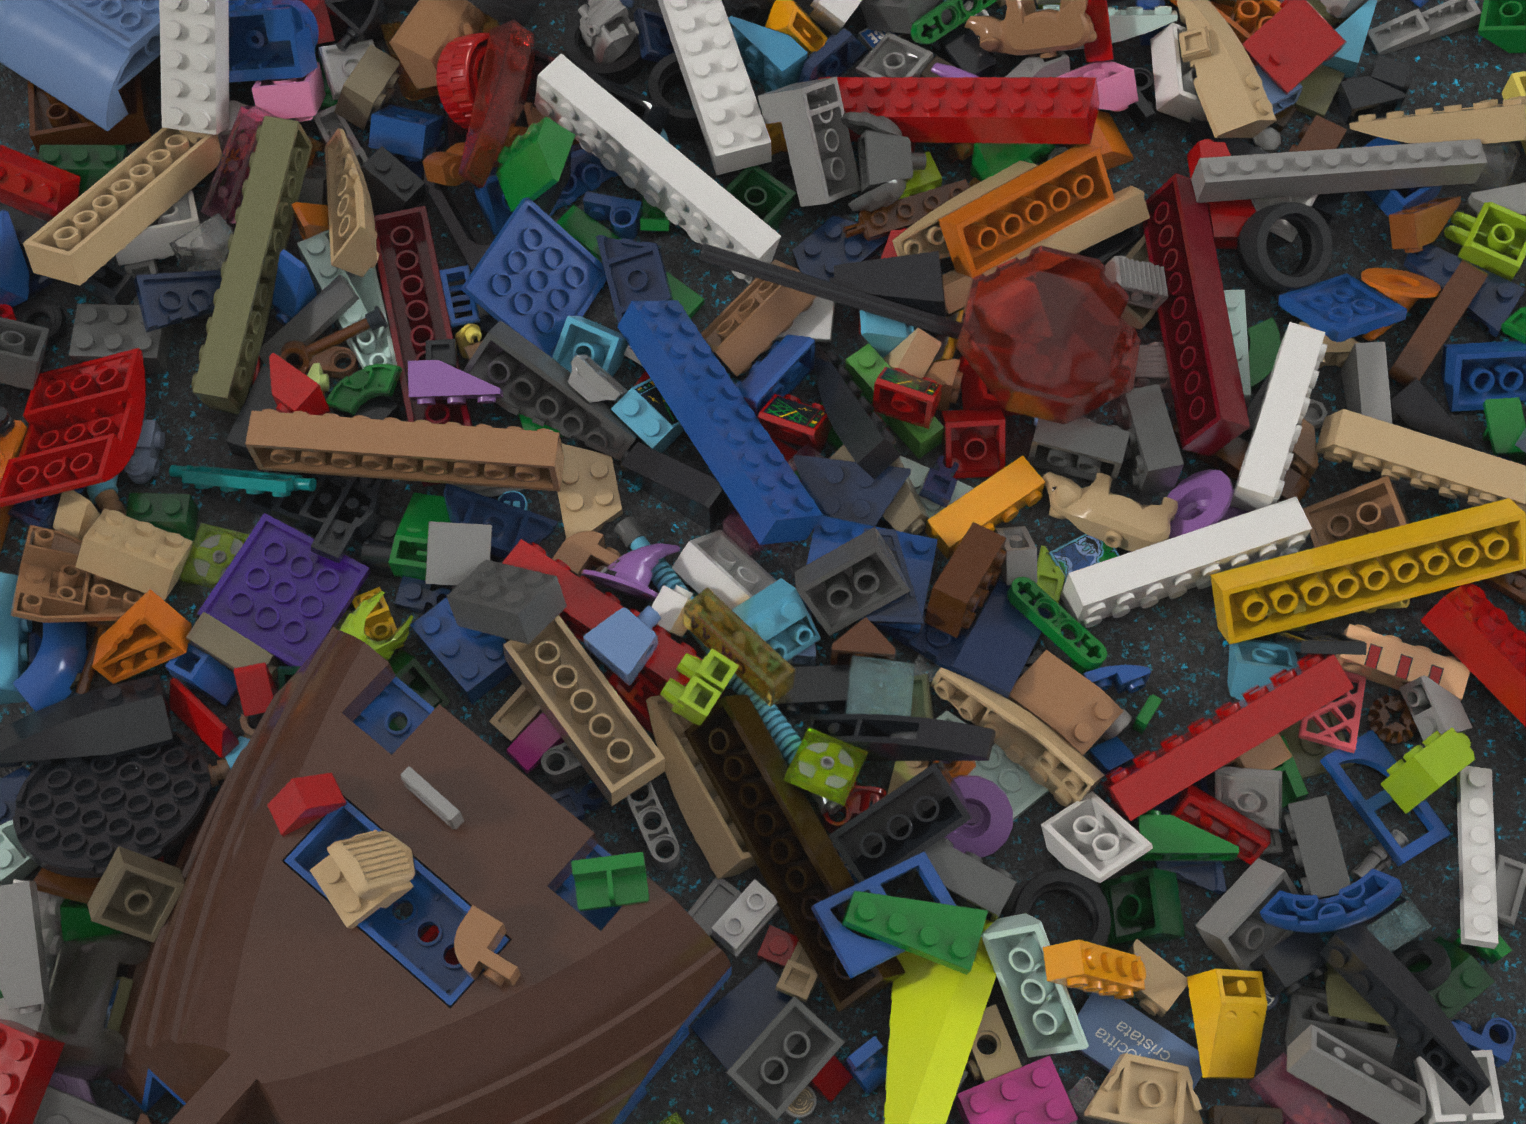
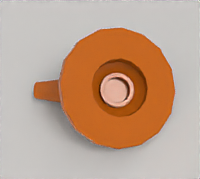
[1361,268,1441,341]

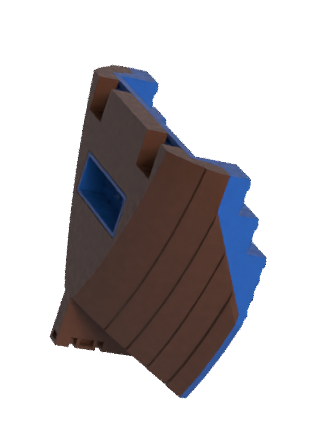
[99,627,732,1124]

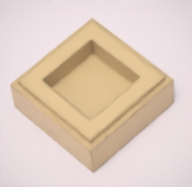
[1179,26,1212,63]

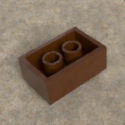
[924,522,1007,638]

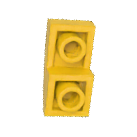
[352,587,404,649]

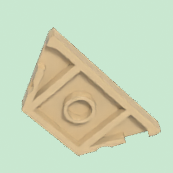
[557,443,623,539]
[1084,1053,1203,1124]

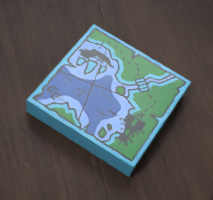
[1049,534,1119,582]

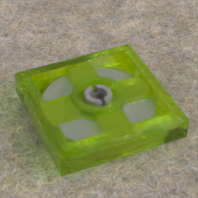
[180,523,250,589]
[784,727,868,806]

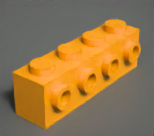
[1043,939,1146,999]

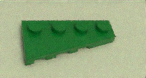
[842,891,988,975]

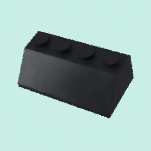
[828,761,973,883]

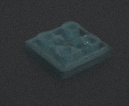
[846,655,915,716]

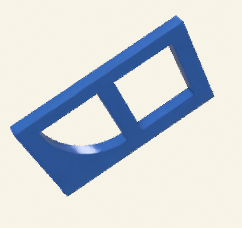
[1320,730,1451,867]
[811,851,956,978]

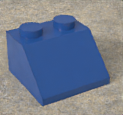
[368,104,444,162]

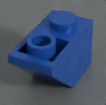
[165,644,238,707]

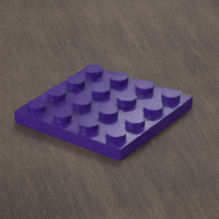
[197,513,371,666]

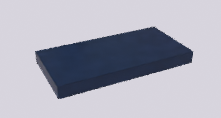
[951,580,1051,699]

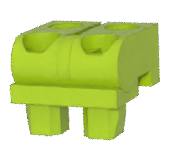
[660,648,739,725]

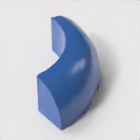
[13,622,88,712]
[1259,868,1402,933]

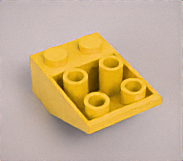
[1187,969,1267,1079]

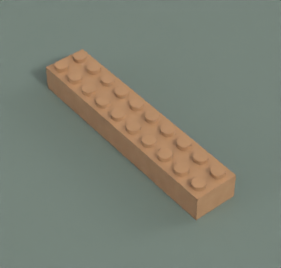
[245,409,565,492]

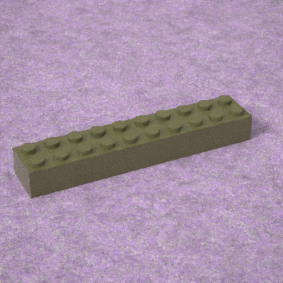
[191,116,313,414]

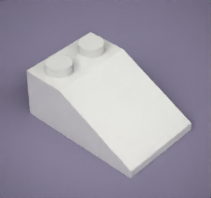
[1041,791,1153,883]

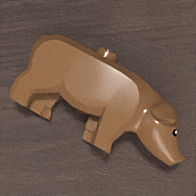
[964,0,1097,58]

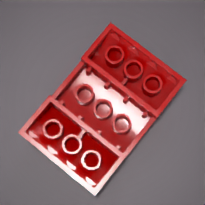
[0,348,146,507]

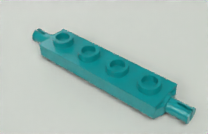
[169,465,316,497]

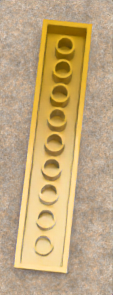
[1210,498,1526,645]

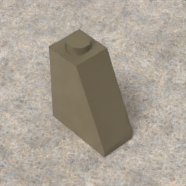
[186,612,280,681]

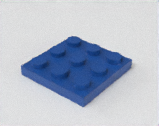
[1278,273,1407,342]

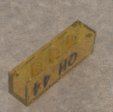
[683,587,796,707]

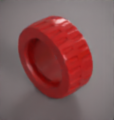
[436,32,524,130]

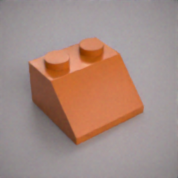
[1064,110,1134,170]

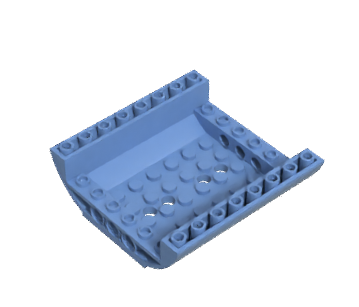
[0,0,160,131]

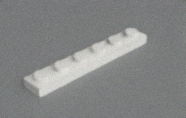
[1456,766,1498,949]

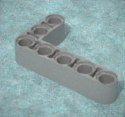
[541,742,681,871]

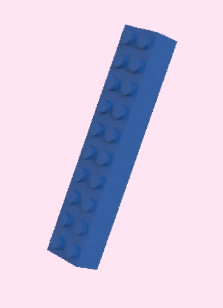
[617,300,823,545]

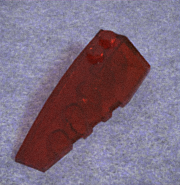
[458,19,535,188]

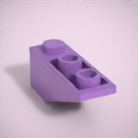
[408,360,503,406]

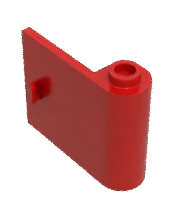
[1242,0,1347,95]

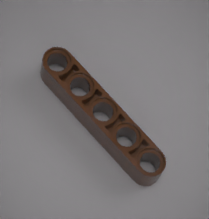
[1388,260,1489,386]
[1172,421,1310,503]

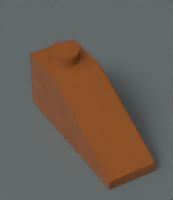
[1389,196,1461,253]

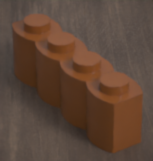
[423,124,528,186]

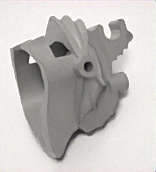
[578,0,639,64]

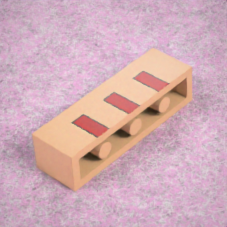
[1336,624,1470,701]

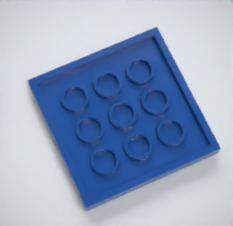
[461,197,607,358]

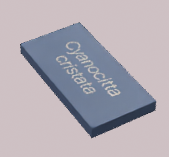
[1077,992,1202,1089]

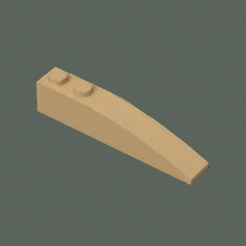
[1177,0,1276,138]
[325,128,379,277]
[646,695,757,880]

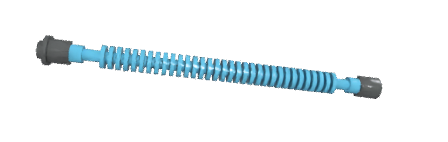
[614,516,847,815]

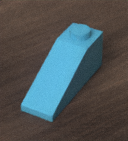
[1322,0,1377,78]

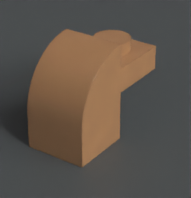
[552,531,622,577]
[454,905,521,987]

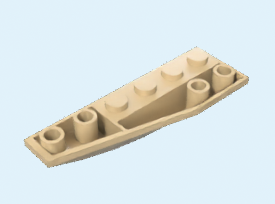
[892,161,1038,259]

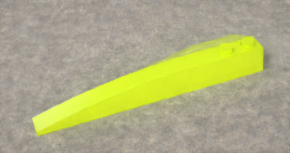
[884,920,996,1124]

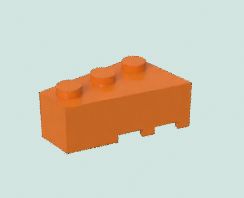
[92,589,192,684]

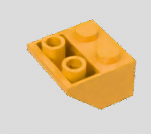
[765,0,828,56]

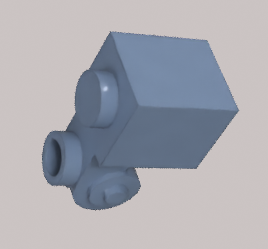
[124,419,166,484]

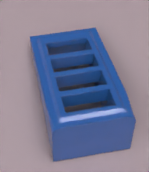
[439,265,480,328]

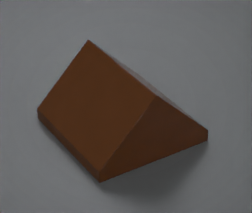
[831,617,895,676]

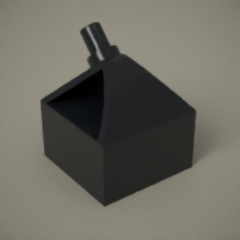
[325,0,390,52]

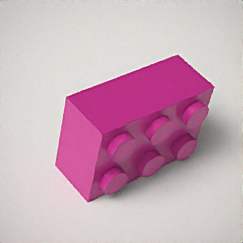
[954,1056,1078,1124]

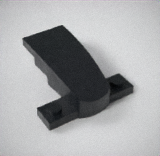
[244,470,387,563]

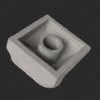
[855,32,934,77]

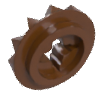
[1368,694,1418,744]

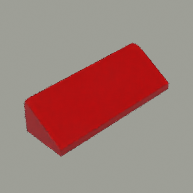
[1084,0,1114,62]
[169,677,239,758]
[1170,785,1271,865]

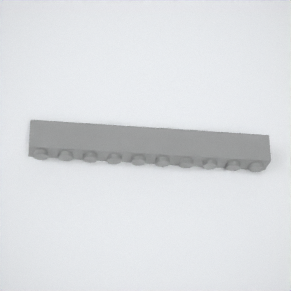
[1191,139,1488,203]

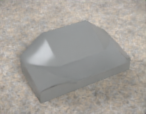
[568,355,628,403]

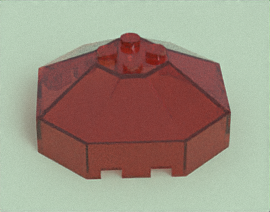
[956,245,1141,425]

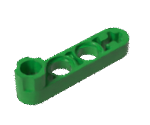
[911,0,997,44]
[1007,577,1107,675]

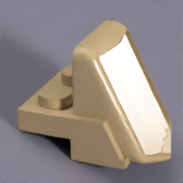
[310,830,415,929]

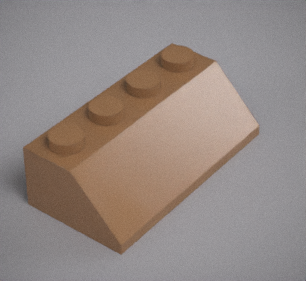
[389,0,486,89]
[701,260,817,377]

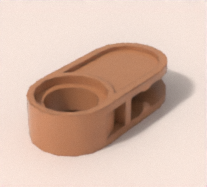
[299,346,358,379]

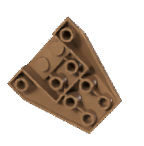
[10,525,145,623]

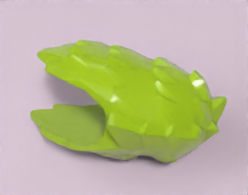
[339,591,413,661]

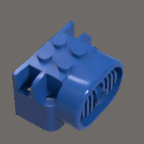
[229,0,319,83]

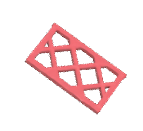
[1298,671,1366,754]

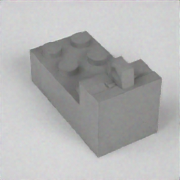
[758,76,861,207]

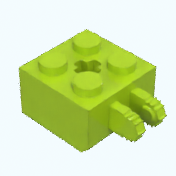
[1444,202,1526,282]
[1381,727,1475,814]

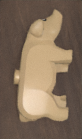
[1042,472,1178,552]

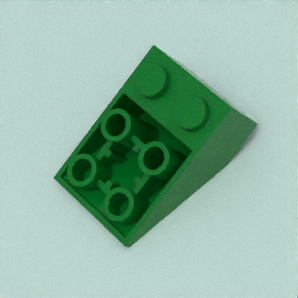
[389,493,450,580]

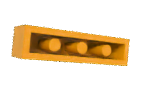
[925,456,1045,559]

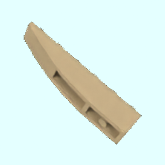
[1349,96,1526,144]
[930,667,1104,807]

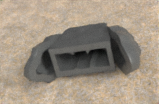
[841,111,926,212]

